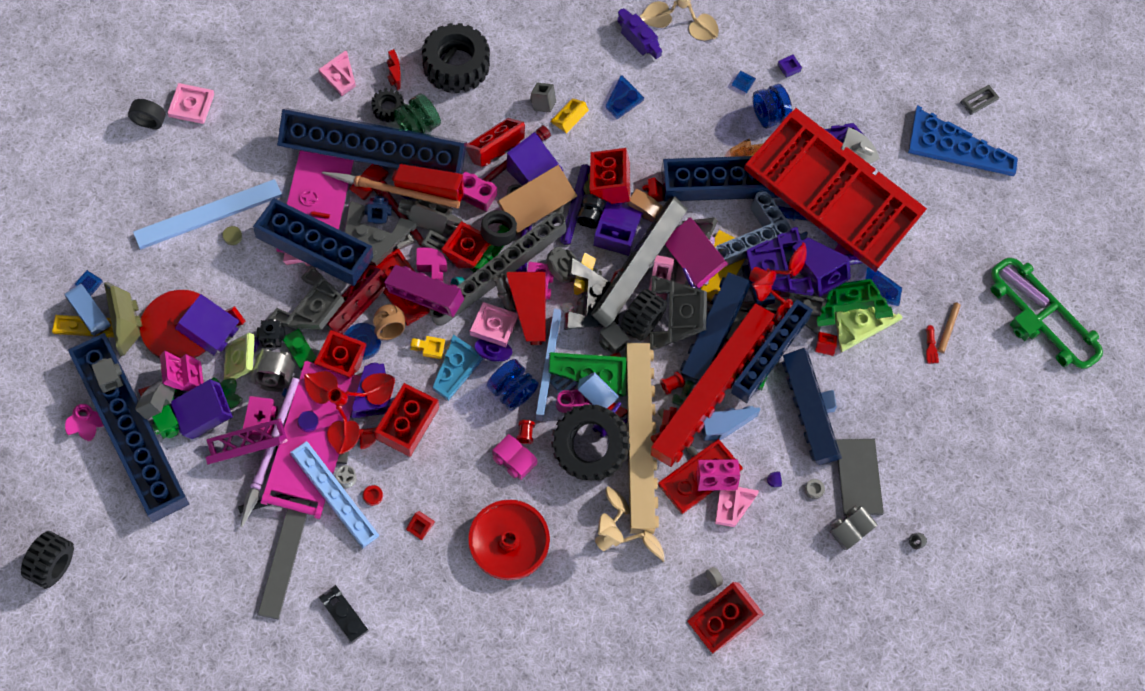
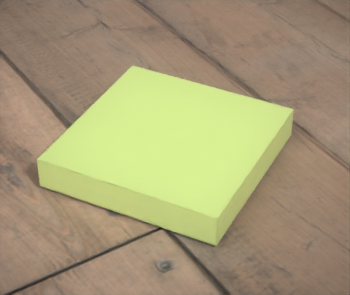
[224,333,254,380]

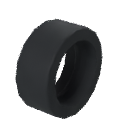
[128,99,166,130]
[480,210,517,246]

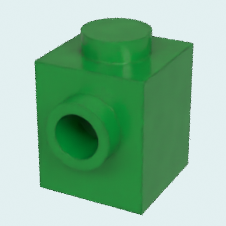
[1009,308,1043,342]
[152,404,179,439]

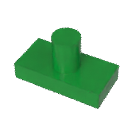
[283,329,316,370]

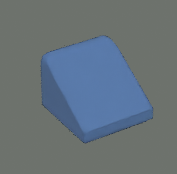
[822,390,837,413]

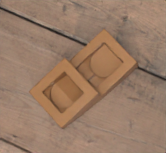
[627,188,663,222]

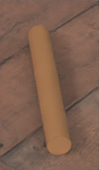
[937,303,961,354]

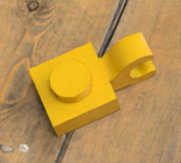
[410,336,445,360]

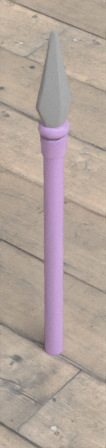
[240,378,300,527]

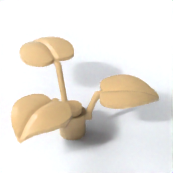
[640,0,719,41]
[595,486,665,562]

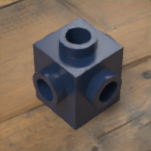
[365,196,392,224]

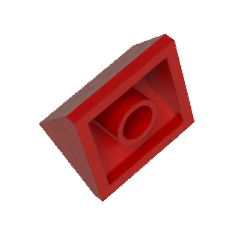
[442,221,490,269]
[314,330,366,378]

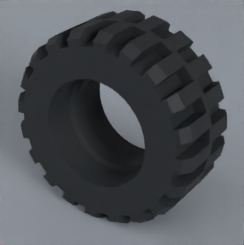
[422,23,490,93]
[551,404,630,481]

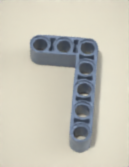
[715,191,791,267]

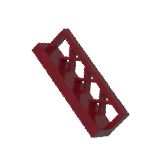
[326,265,387,334]

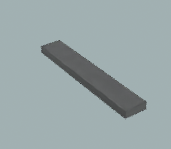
[258,498,311,620]

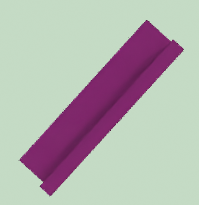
[205,418,288,465]

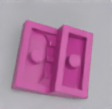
[160,351,204,391]

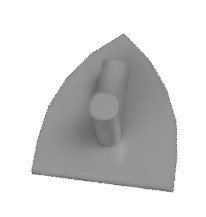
[841,127,880,164]

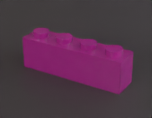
[384,265,464,317]

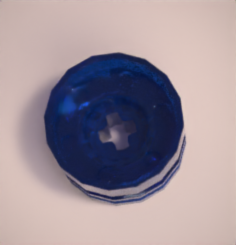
[486,359,539,411]

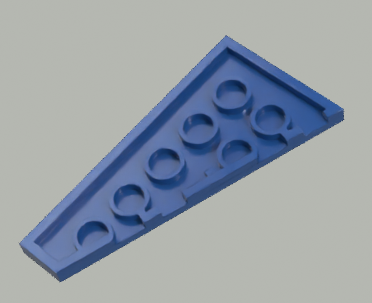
[908,105,1018,177]

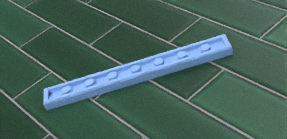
[133,179,282,250]

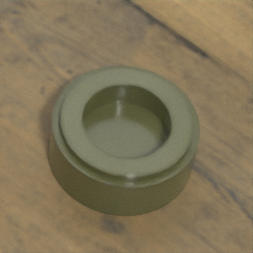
[223,226,242,245]

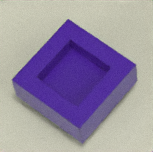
[777,54,802,78]

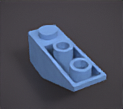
[702,406,760,441]

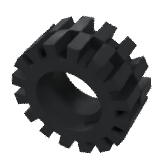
[371,88,405,123]

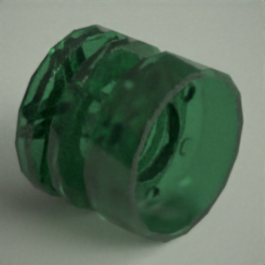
[393,93,441,134]

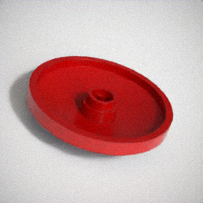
[140,290,206,358]
[468,500,550,580]

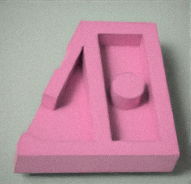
[319,51,356,96]
[715,487,759,527]

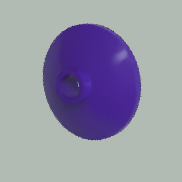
[474,339,513,362]

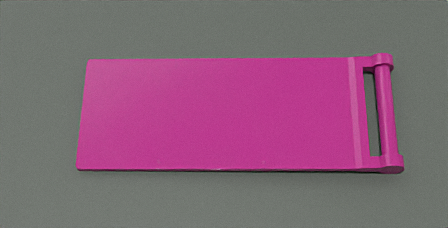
[276,150,354,253]
[261,361,361,519]

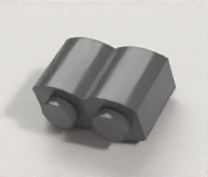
[829,505,878,550]

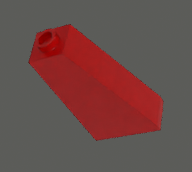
[392,164,464,202]
[507,272,546,345]

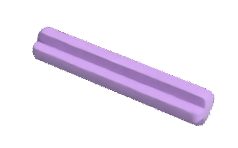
[1000,267,1049,308]

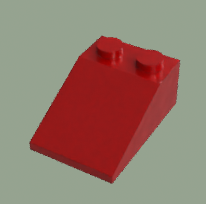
[687,582,764,654]

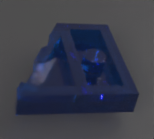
[606,75,644,119]

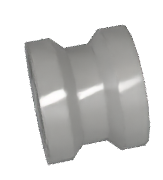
[335,465,357,488]

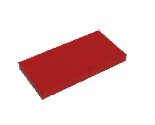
[367,248,430,326]
[658,438,743,515]

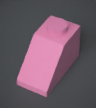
[649,255,674,300]

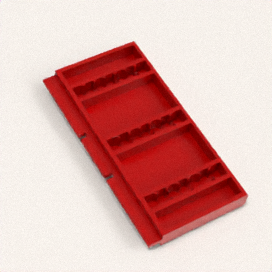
[744,108,927,272]

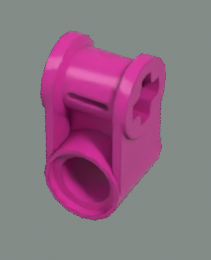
[556,390,593,413]

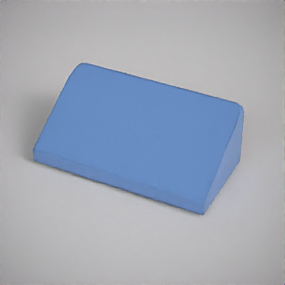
[578,372,619,408]

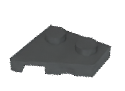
[788,293,827,334]

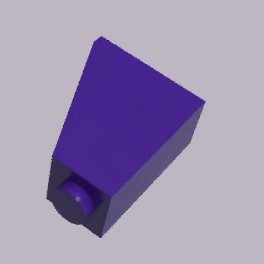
[351,362,391,418]

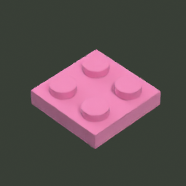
[168,83,214,124]
[470,302,518,347]

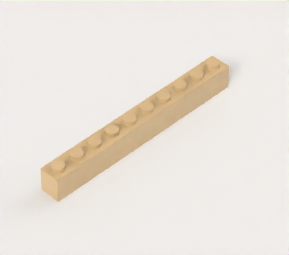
[626,343,659,534]

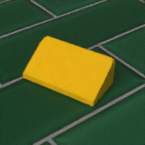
[550,98,589,134]
[574,253,596,295]

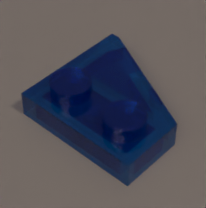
[865,266,902,306]

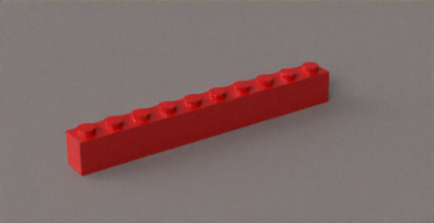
[651,303,776,467]

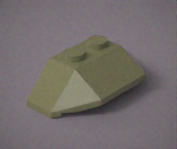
[104,282,142,357]

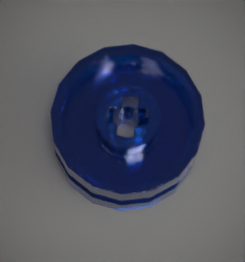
[752,83,793,129]

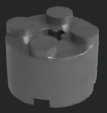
[250,349,295,392]

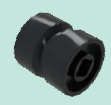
[576,194,606,229]

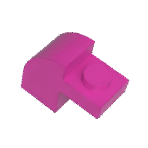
[416,248,447,281]

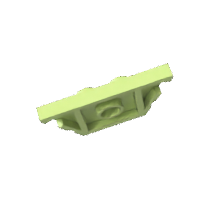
[835,307,902,353]

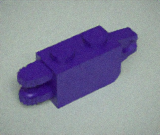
[617,8,662,59]

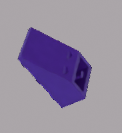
[593,202,643,256]

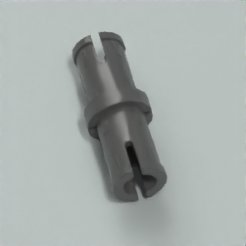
[493,273,516,311]

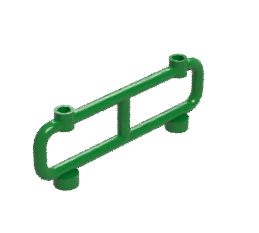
[990,257,1103,369]

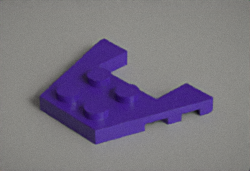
[746,227,814,296]

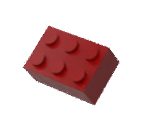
[375,383,439,457]

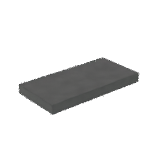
[836,438,884,516]

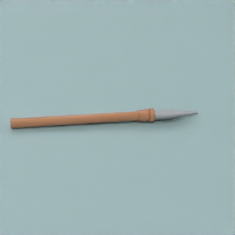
[322,172,460,209]

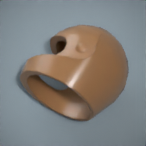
[373,304,405,340]

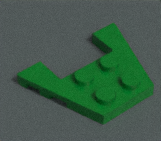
[817,279,893,327]

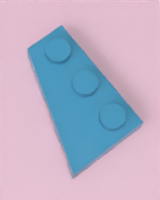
[433,334,484,401]

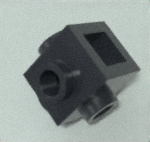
[256,319,286,348]

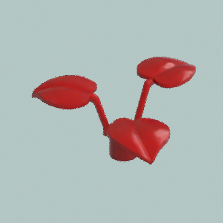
[749,242,807,327]
[304,371,395,454]

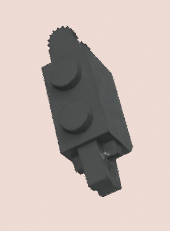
[398,199,463,235]

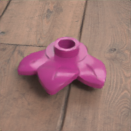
[65,404,104,441]

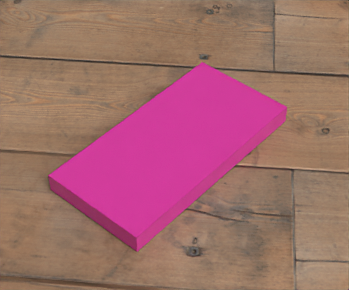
[665,217,728,288]

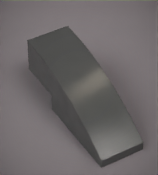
[135,380,176,419]

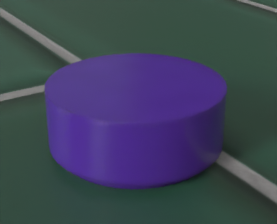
[298,411,318,432]

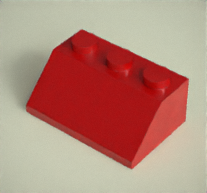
[466,118,525,167]
[590,148,630,204]

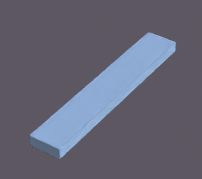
[536,308,561,421]
[290,441,379,549]

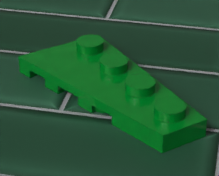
[548,352,626,397]

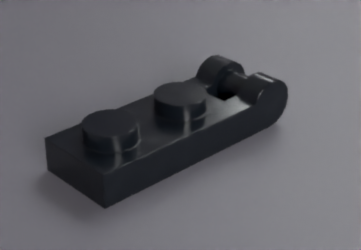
[319,585,369,643]

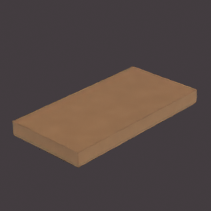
[497,164,577,234]

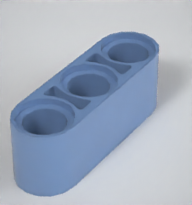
[64,284,111,336]

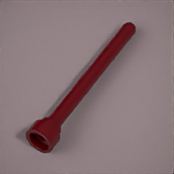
[482,125,551,182]
[373,181,424,248]

